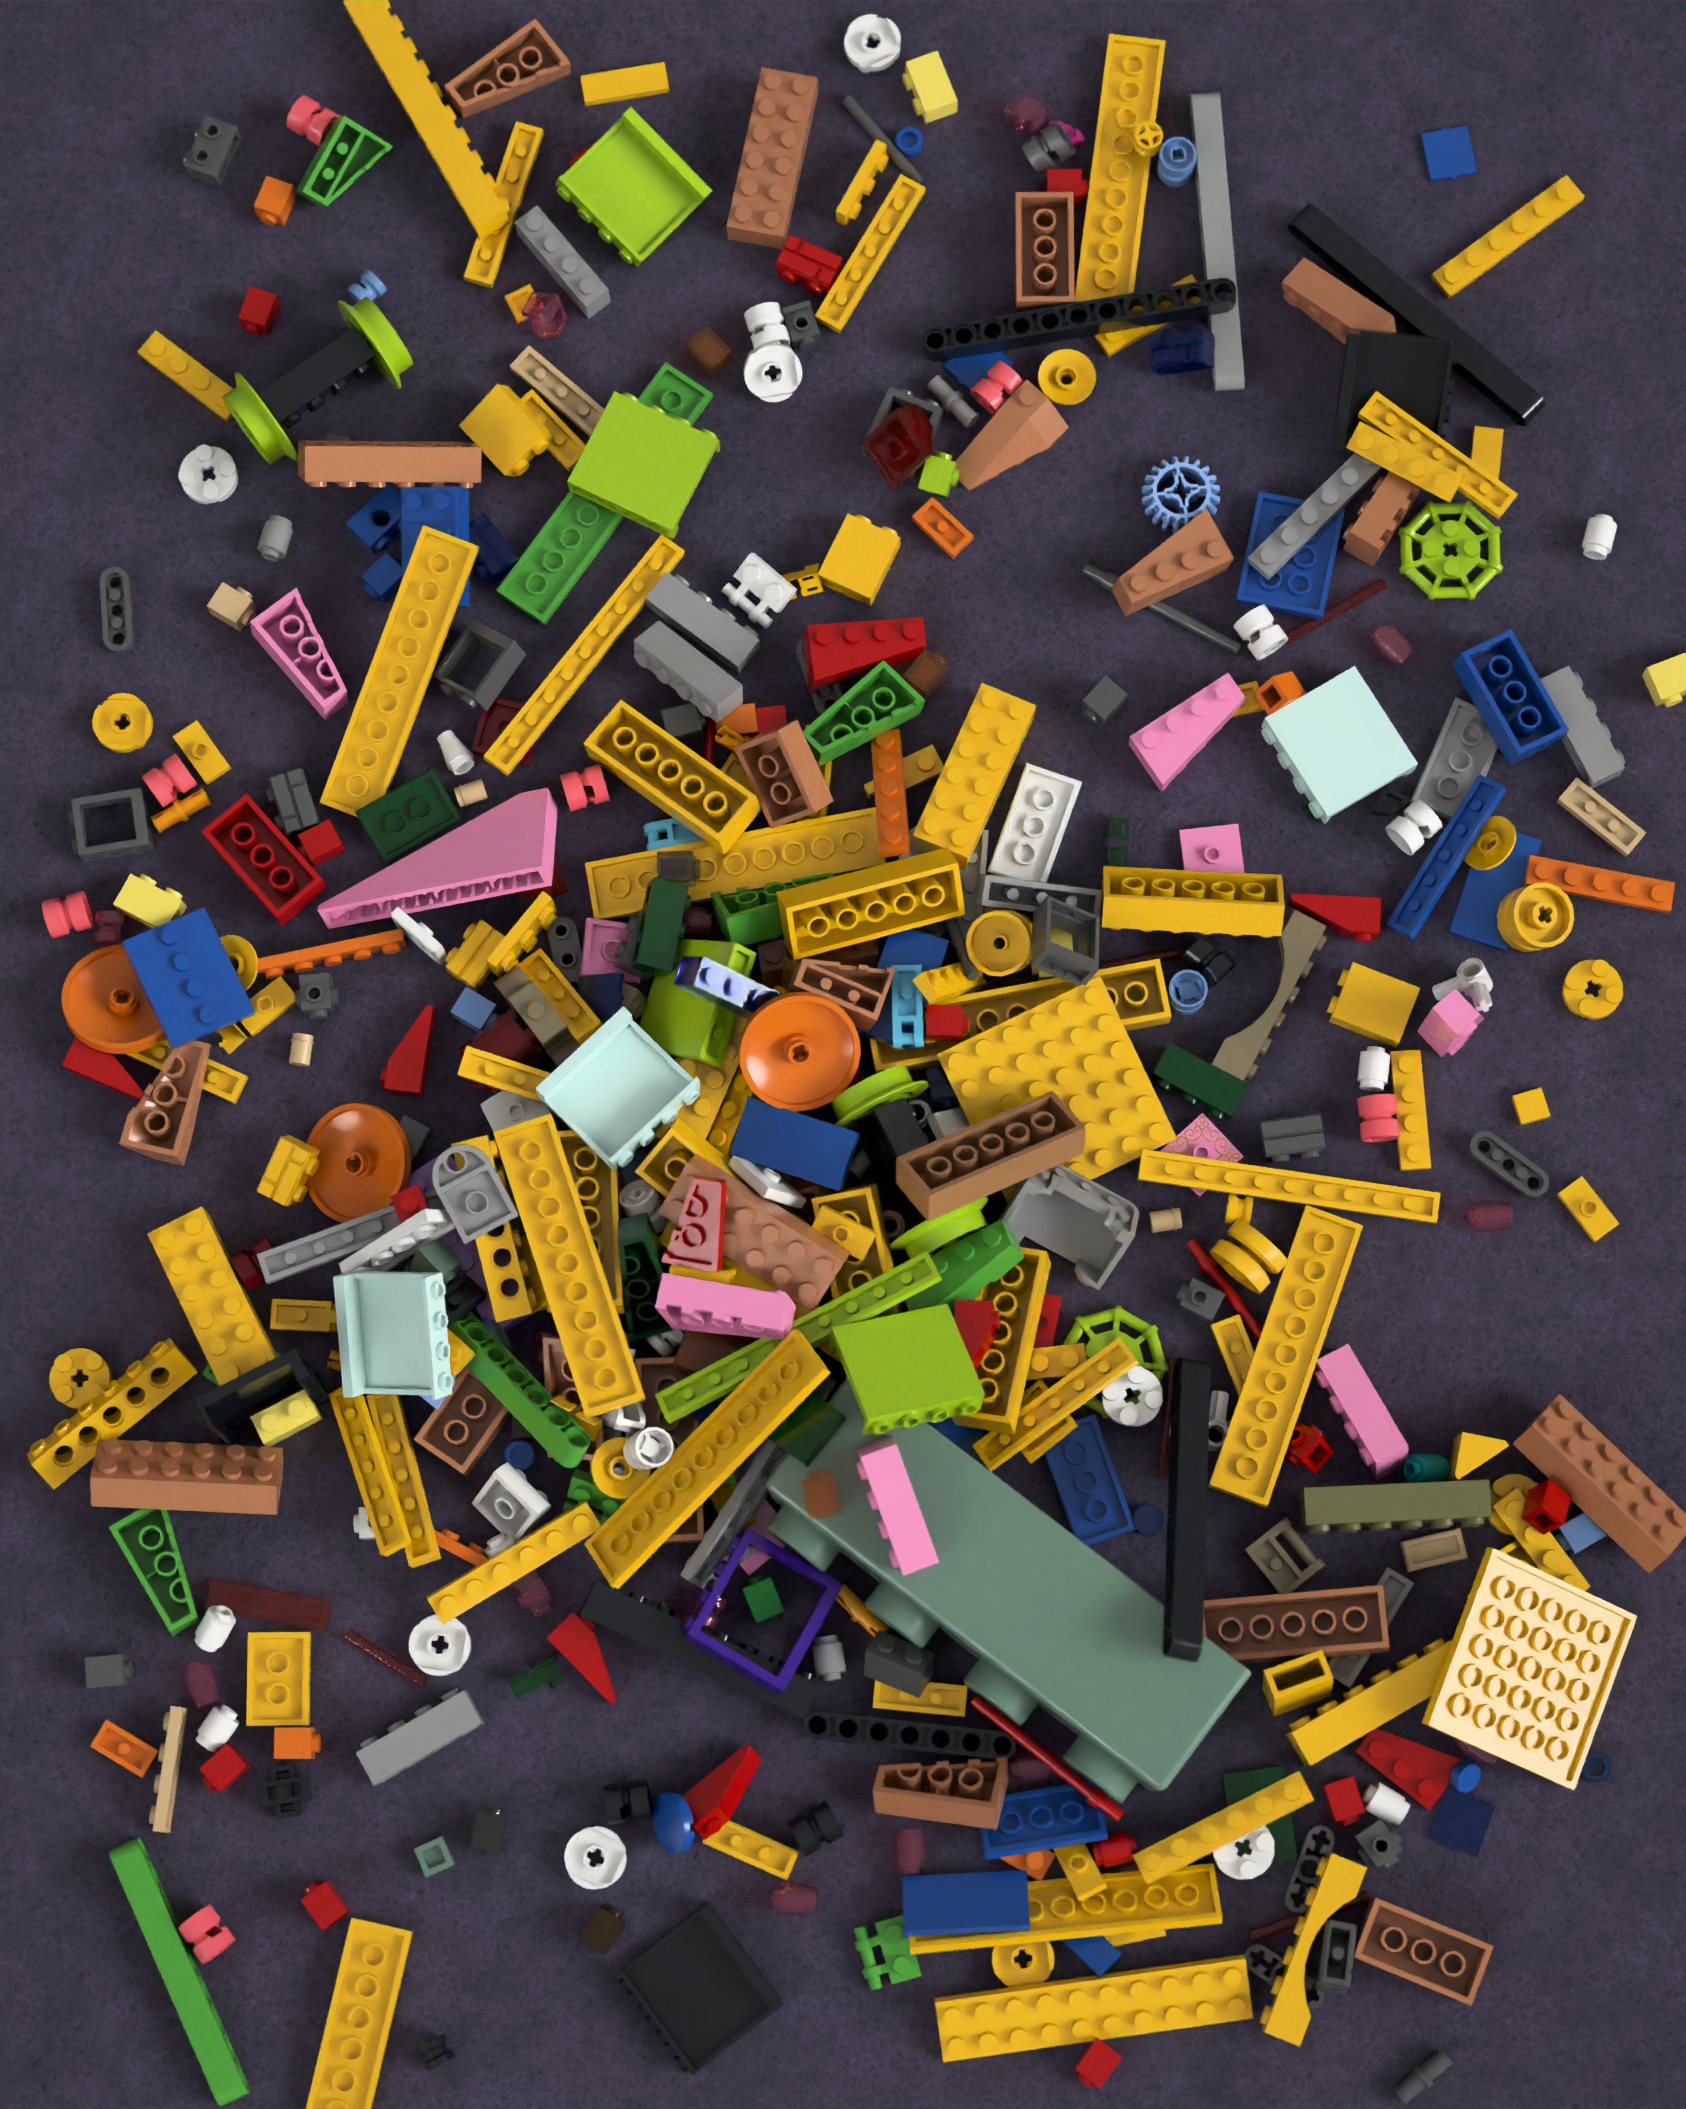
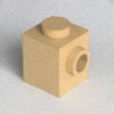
[207,582,256,632]

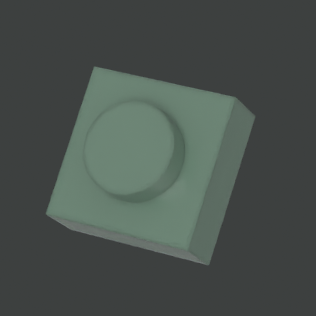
[414,1836,456,1878]

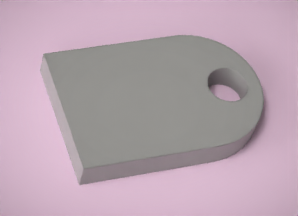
[432,1145,519,1244]

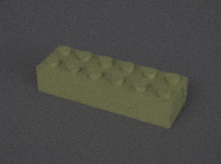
[1298,1480,1492,1534]

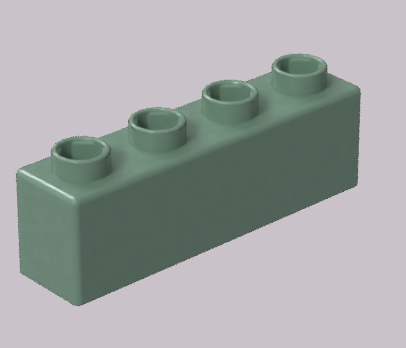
[767,1378,1251,1803]

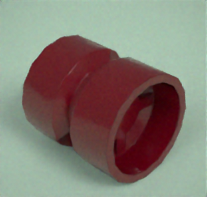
[229,1235,274,1291]

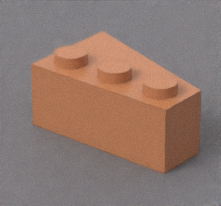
[786,958,896,1032]

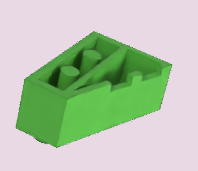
[295,116,393,207]

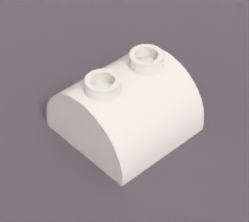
[471,1462,551,1542]

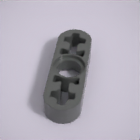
[1284,1825,1335,1913]
[1244,1944,1325,2009]

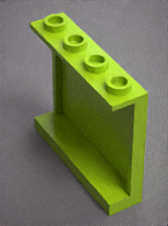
[555,107,712,267]
[567,391,720,540]
[639,939,757,1067]
[828,1304,985,1436]

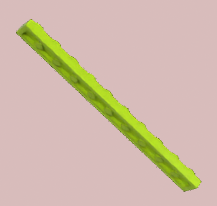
[655,1251,942,1424]

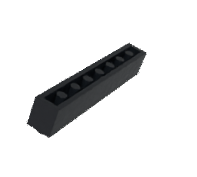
[578,1578,820,1719]

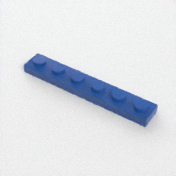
[1386,774,1507,940]

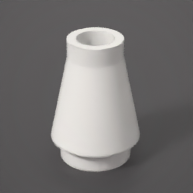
[437,730,475,775]

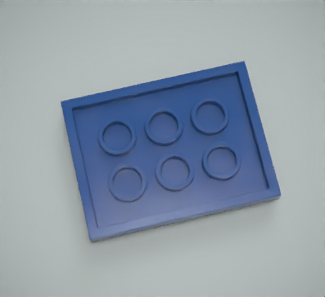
[1236,491,1345,620]
[121,907,255,1050]

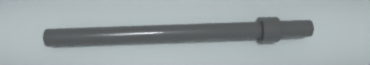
[1082,563,1242,654]

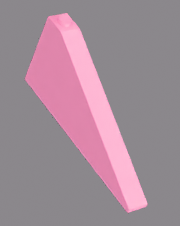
[317,787,558,929]

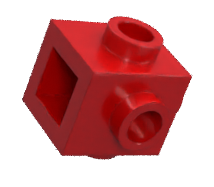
[1284,1421,1335,1474]

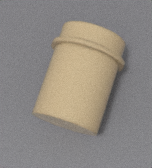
[454,779,488,808]
[289,1033,314,1066]
[1149,1207,1183,1233]

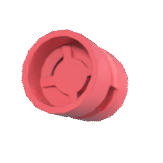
[286,95,340,147]
[970,360,1024,415]
[141,753,197,808]
[560,764,610,812]
[42,890,94,938]
[1357,1094,1400,1142]
[177,1904,236,1965]

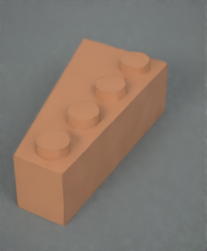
[445,19,571,119]
[1342,471,1422,567]
[1112,508,1234,616]

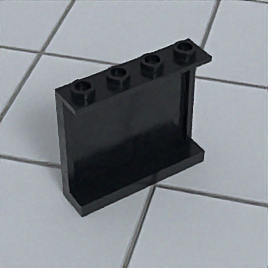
[1332,328,1459,450]
[194,1348,331,1445]
[618,1902,784,2075]

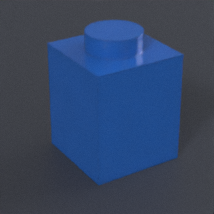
[361,553,402,604]

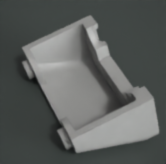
[998,1164,1139,1290]

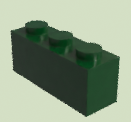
[630,877,691,977]
[1151,1042,1249,1121]

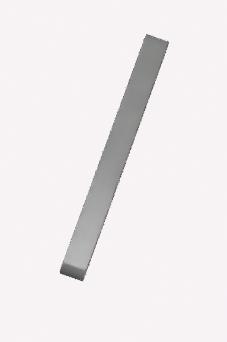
[1190,92,1245,391]

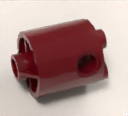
[458,1008,546,1095]

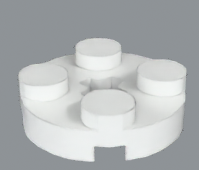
[844,14,901,73]
[744,342,802,402]
[178,445,238,504]
[1102,1365,1163,1427]
[409,1614,471,1676]
[564,1826,627,1890]
[1213,1826,1274,1879]

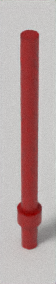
[1185,1237,1263,1341]
[970,1694,1124,1822]

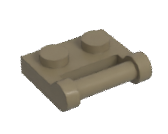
[1244,1516,1326,1594]

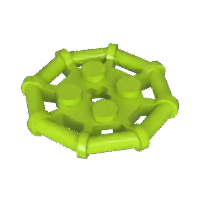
[1398,500,1503,601]
[1062,1305,1169,1419]

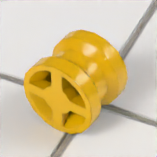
[1133,121,1163,157]
[1224,1193,1253,1224]

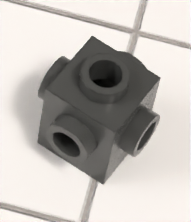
[295,973,339,1020]
[1352,1819,1403,1870]

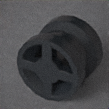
[416,2034,455,2071]

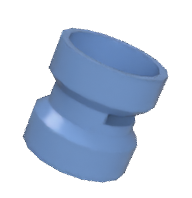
[346,270,387,303]

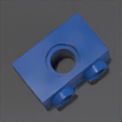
[346,483,401,555]

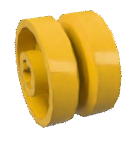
[1496,882,1574,952]
[966,908,1032,977]
[1209,1219,1288,1295]

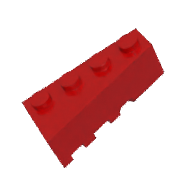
[802,617,927,693]

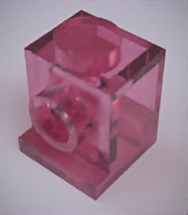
[1003,92,1050,138]
[521,292,568,339]
[509,1569,555,1618]

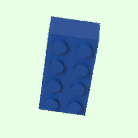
[401,486,470,607]
[1452,629,1569,766]

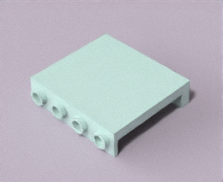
[1261,666,1418,824]
[535,1006,701,1171]
[333,1271,453,1400]

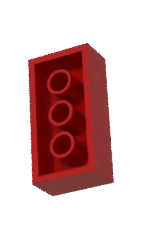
[201,794,327,926]

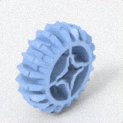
[1141,456,1220,534]

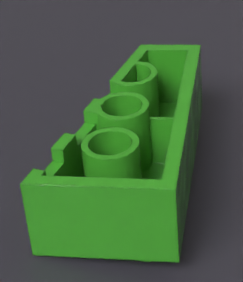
[803,660,925,767]
[711,872,834,948]
[905,1219,1025,1316]
[109,1509,199,1637]

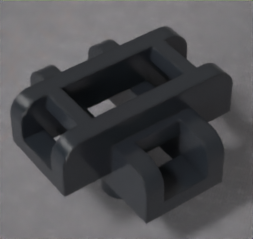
[257,1763,313,1819]

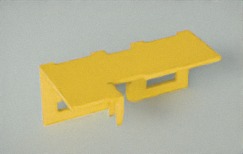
[781,563,823,601]
[216,1024,247,1054]
[550,1395,603,1442]

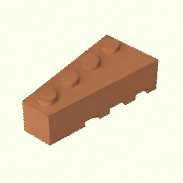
[1282,257,1396,345]
[873,1757,1009,1830]

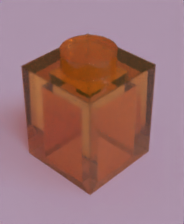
[687,326,733,379]
[903,649,948,700]
[802,1470,840,1520]

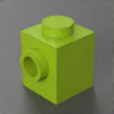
[918,451,960,498]

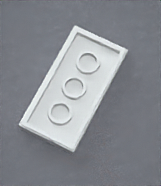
[987,763,1082,882]
[339,1209,456,1273]

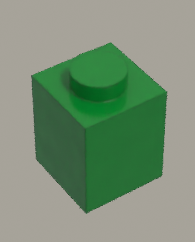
[742,1575,785,1624]

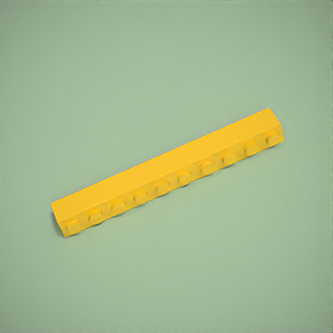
[343,0,510,240]

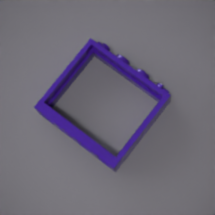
[682,1528,843,1695]

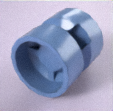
[1157,137,1197,187]
[1167,970,1208,1015]

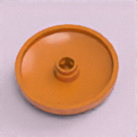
[61,944,166,1054]
[738,992,861,1111]
[305,1103,411,1223]

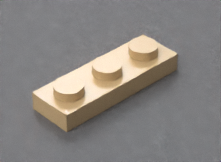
[1557,777,1646,857]

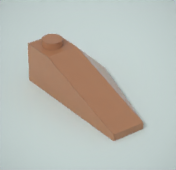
[955,380,1069,491]
[543,1336,605,1460]

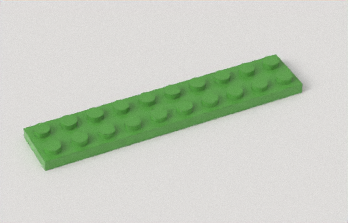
[496,362,713,626]

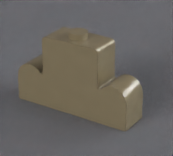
[493,965,580,1068]

